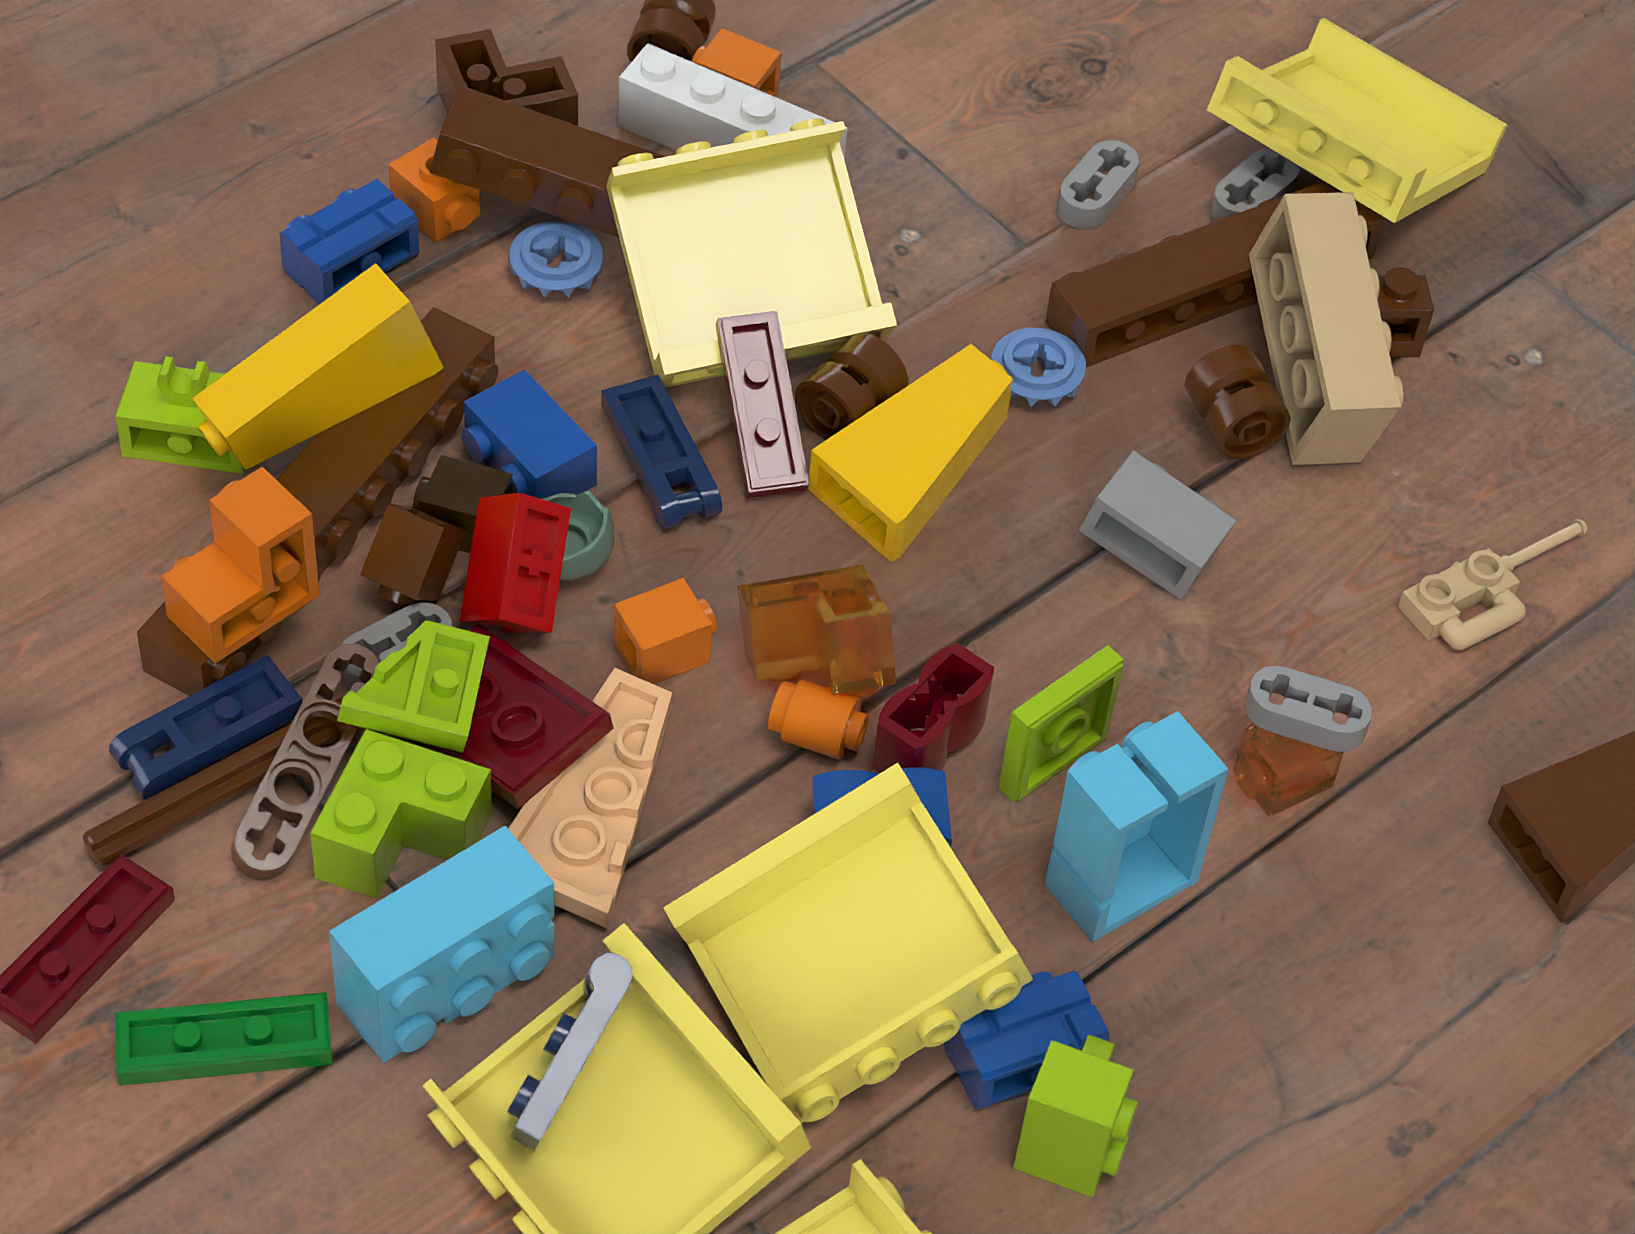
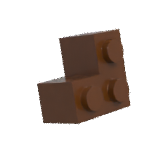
[435,29,578,126]

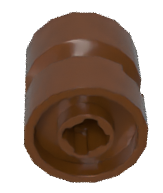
[627,0,716,63]
[795,333,909,440]
[1184,344,1291,459]

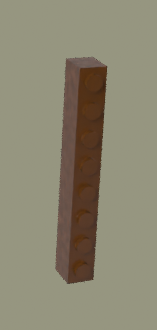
[137,307,498,696]

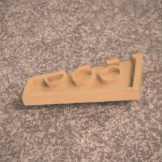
[508,668,672,929]

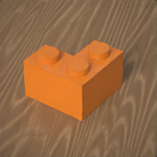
[161,467,320,664]

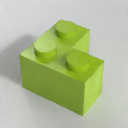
[310,729,492,899]

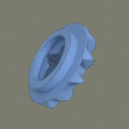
[509,221,603,298]
[991,328,1086,408]

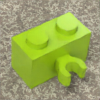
[115,356,245,474]
[1013,1034,1139,1198]

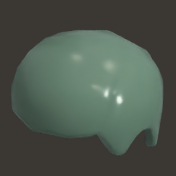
[543,491,615,582]

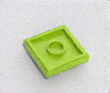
[998,645,1124,803]

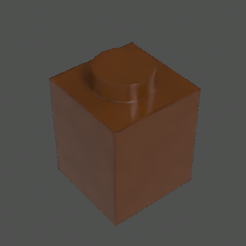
[360,504,466,606]

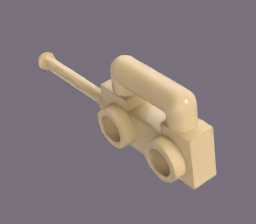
[1398,519,1587,651]

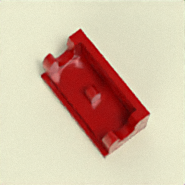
[459,493,571,634]

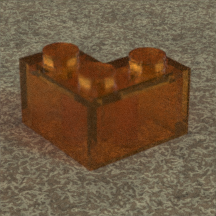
[737,565,897,697]

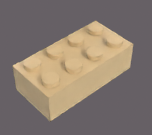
[1249,192,1403,465]

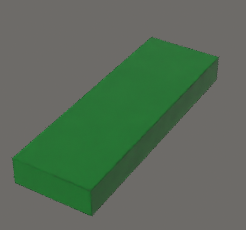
[115,992,333,1086]

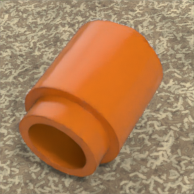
[768,679,869,760]

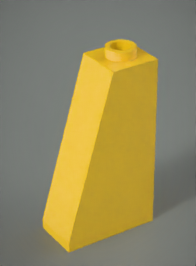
[192,263,444,470]
[808,344,1013,563]

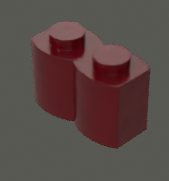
[872,643,994,774]

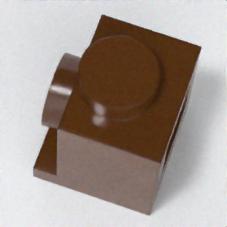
[1377,267,1434,358]

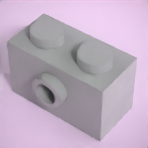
[1079,450,1237,601]

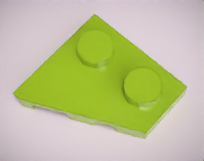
[337,620,490,753]

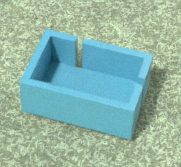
[1044,711,1229,942]
[329,826,555,1063]

